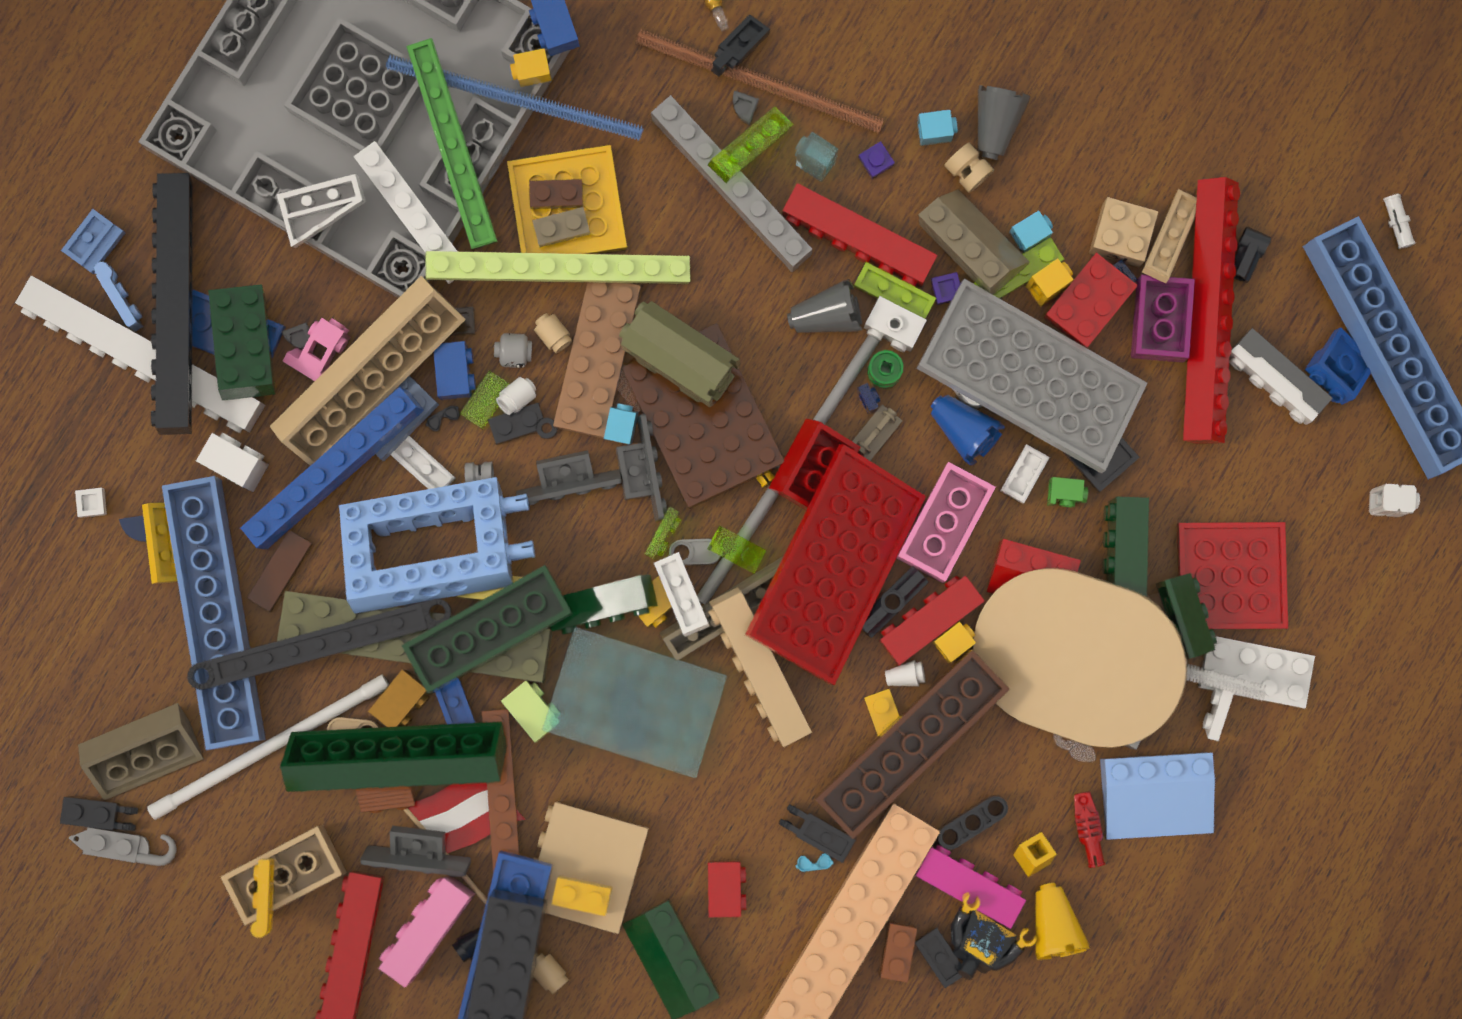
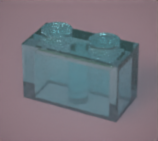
[795,132,838,182]

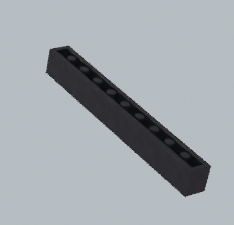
[151,173,193,435]

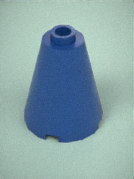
[931,395,1005,466]

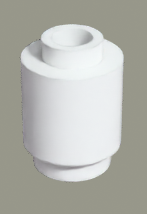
[496,377,536,415]

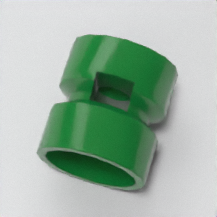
[867,350,904,389]

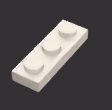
[654,552,709,637]

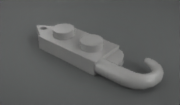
[69,827,177,866]

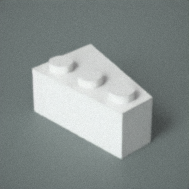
[277,174,366,248]

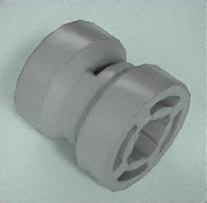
[465,462,494,483]

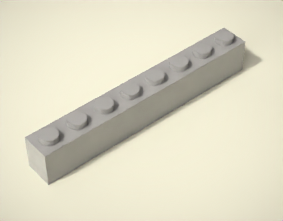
[651,95,812,272]

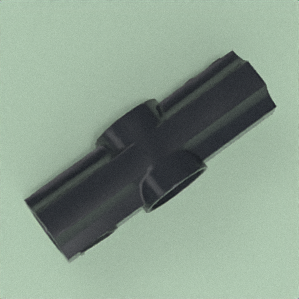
[862,566,929,638]

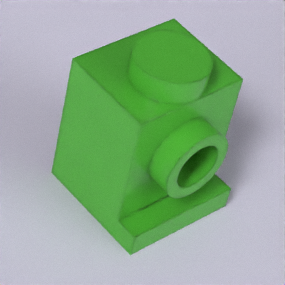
[1047,477,1088,507]

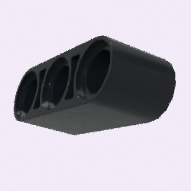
[936,795,1008,849]

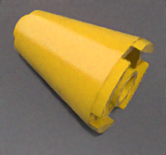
[1035,883,1090,960]

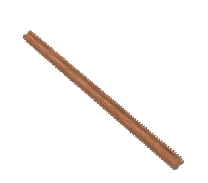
[636,29,884,133]

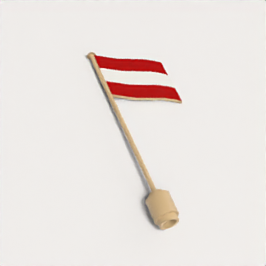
[404,783,569,994]

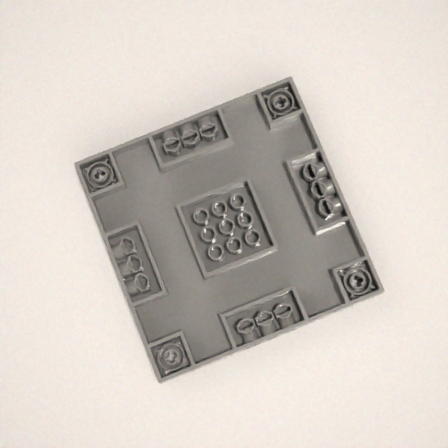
[139,0,570,298]

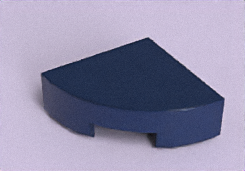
[119,516,147,542]

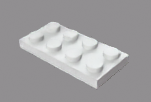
[1198,636,1315,709]

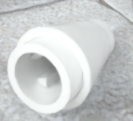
[885,660,925,686]

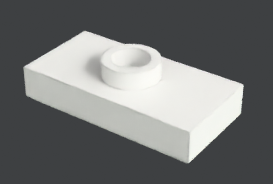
[1000,444,1050,504]

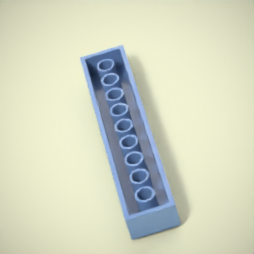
[1303,216,1462,479]
[162,476,266,750]

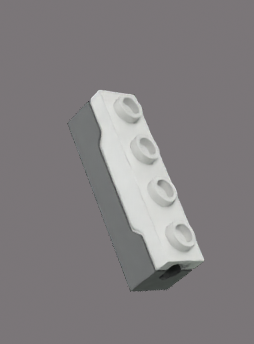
[1229,328,1333,425]

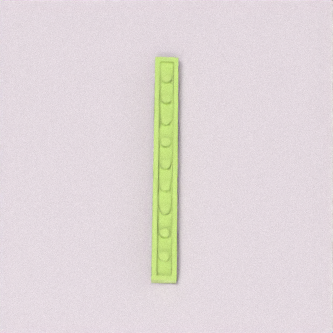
[425,251,690,284]

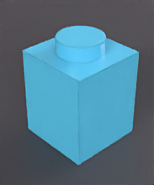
[917,110,957,146]
[1009,211,1053,253]
[604,403,638,444]

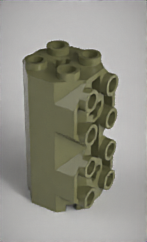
[619,301,740,407]

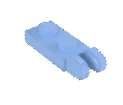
[94,261,143,332]

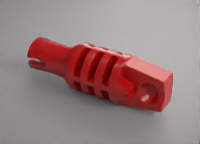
[1074,791,1105,868]

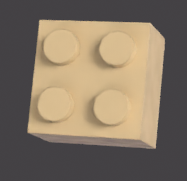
[1089,197,1158,267]

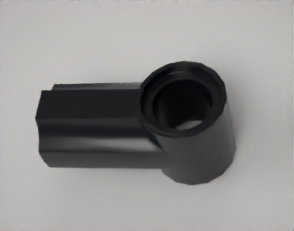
[1234,226,1271,283]

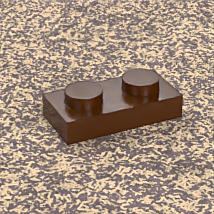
[529,179,583,209]

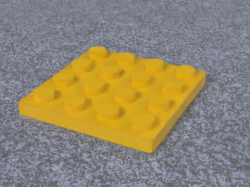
[507,145,627,254]

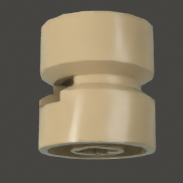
[944,142,994,193]

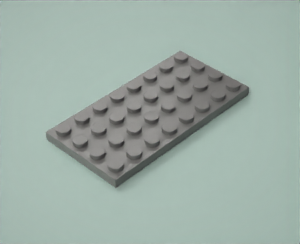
[916,279,1147,473]

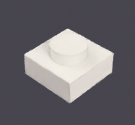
[75,488,107,518]

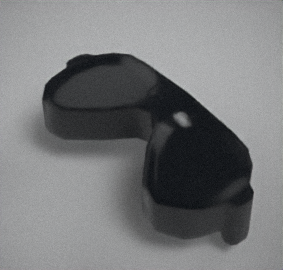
[425,405,460,432]

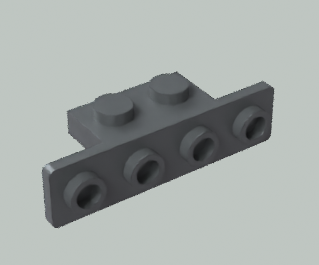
[615,414,667,522]
[516,450,622,505]
[360,826,471,877]

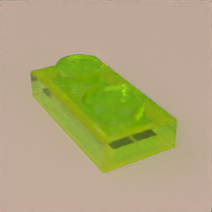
[460,371,510,429]
[645,507,681,560]
[707,525,767,574]

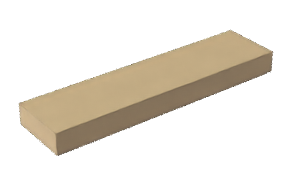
[1142,189,1197,283]

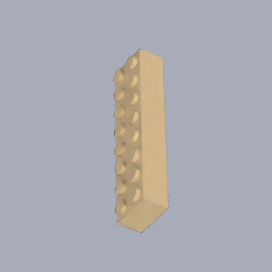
[270,276,466,466]

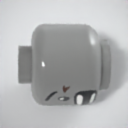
[494,333,532,368]

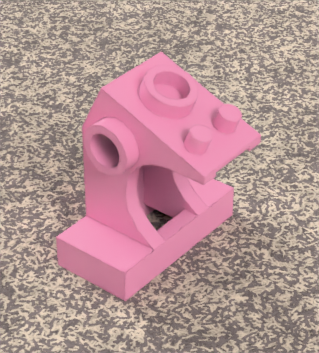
[283,318,351,381]

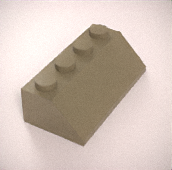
[918,190,1030,295]
[78,703,204,800]

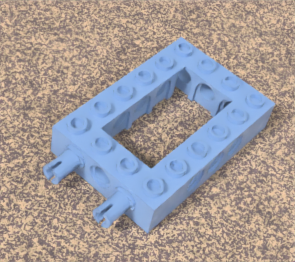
[339,477,535,614]

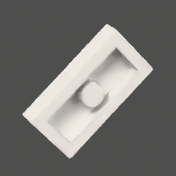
[1203,686,1234,741]

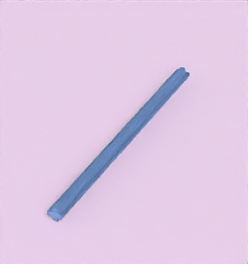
[386,54,644,141]

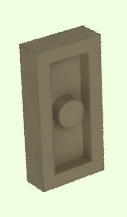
[532,207,590,247]

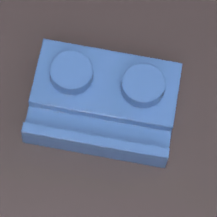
[61,209,125,274]

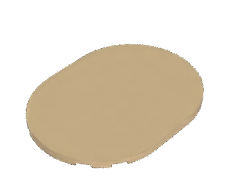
[973,568,1187,747]

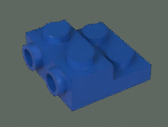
[1305,327,1371,405]

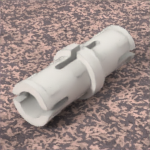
[1383,194,1416,249]

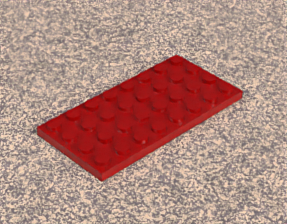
[745,444,926,685]

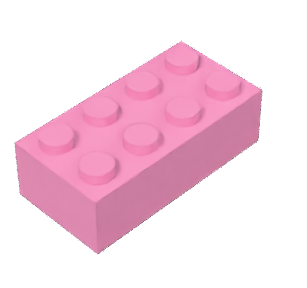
[897,462,996,583]
[379,875,476,987]

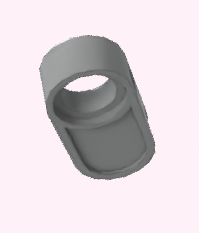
[669,539,721,566]

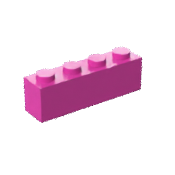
[915,844,1026,929]

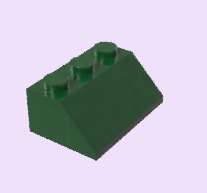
[1156,573,1217,659]

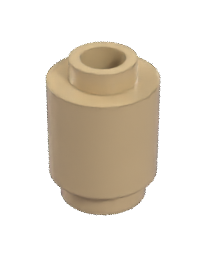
[534,313,572,354]

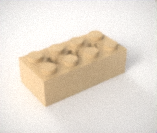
[221,825,347,925]

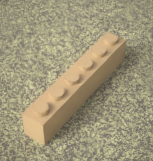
[708,587,812,747]

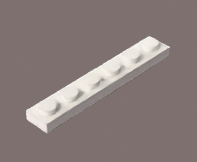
[353,141,458,284]

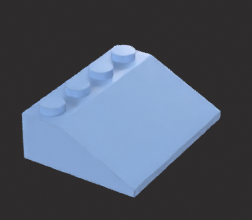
[1100,752,1215,840]

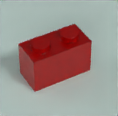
[708,861,746,917]

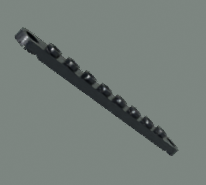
[187,599,452,690]

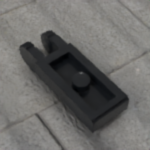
[60,797,138,831]
[778,804,856,863]

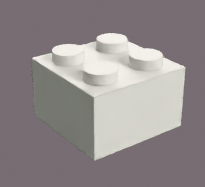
[196,433,269,492]

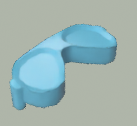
[796,853,833,872]

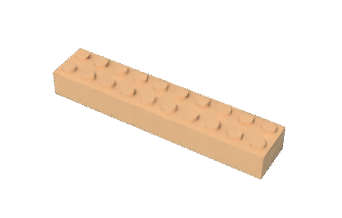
[762,803,940,1019]

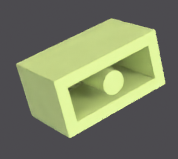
[501,681,561,743]

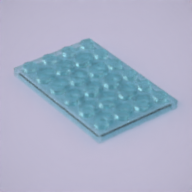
[542,627,727,778]

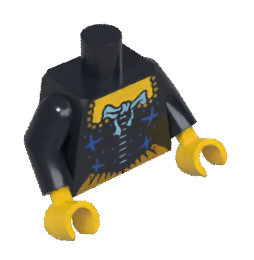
[950,892,1036,980]

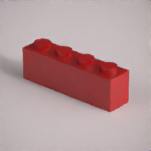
[879,575,985,666]

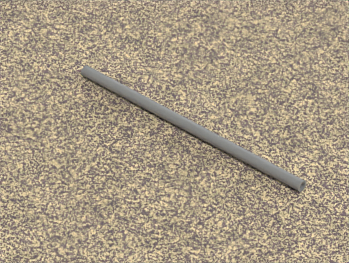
[697,335,879,605]

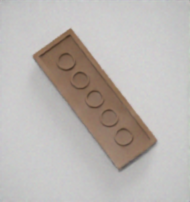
[553,282,641,439]

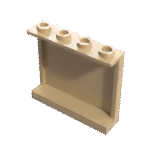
[534,801,649,934]

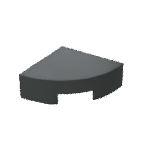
[733,90,759,125]
[282,323,316,349]

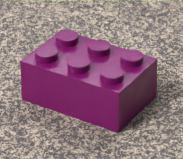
[1131,275,1195,363]

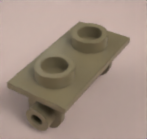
[852,404,903,461]

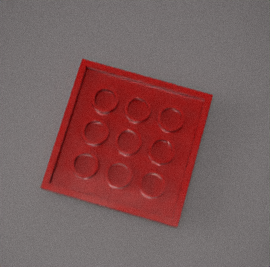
[1177,522,1288,629]

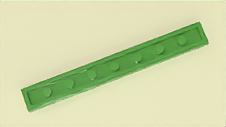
[406,38,498,250]

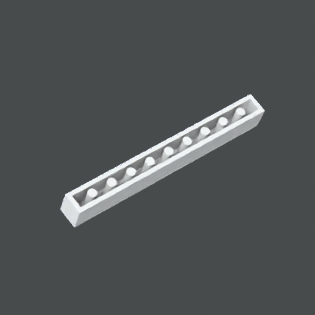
[15,276,265,433]

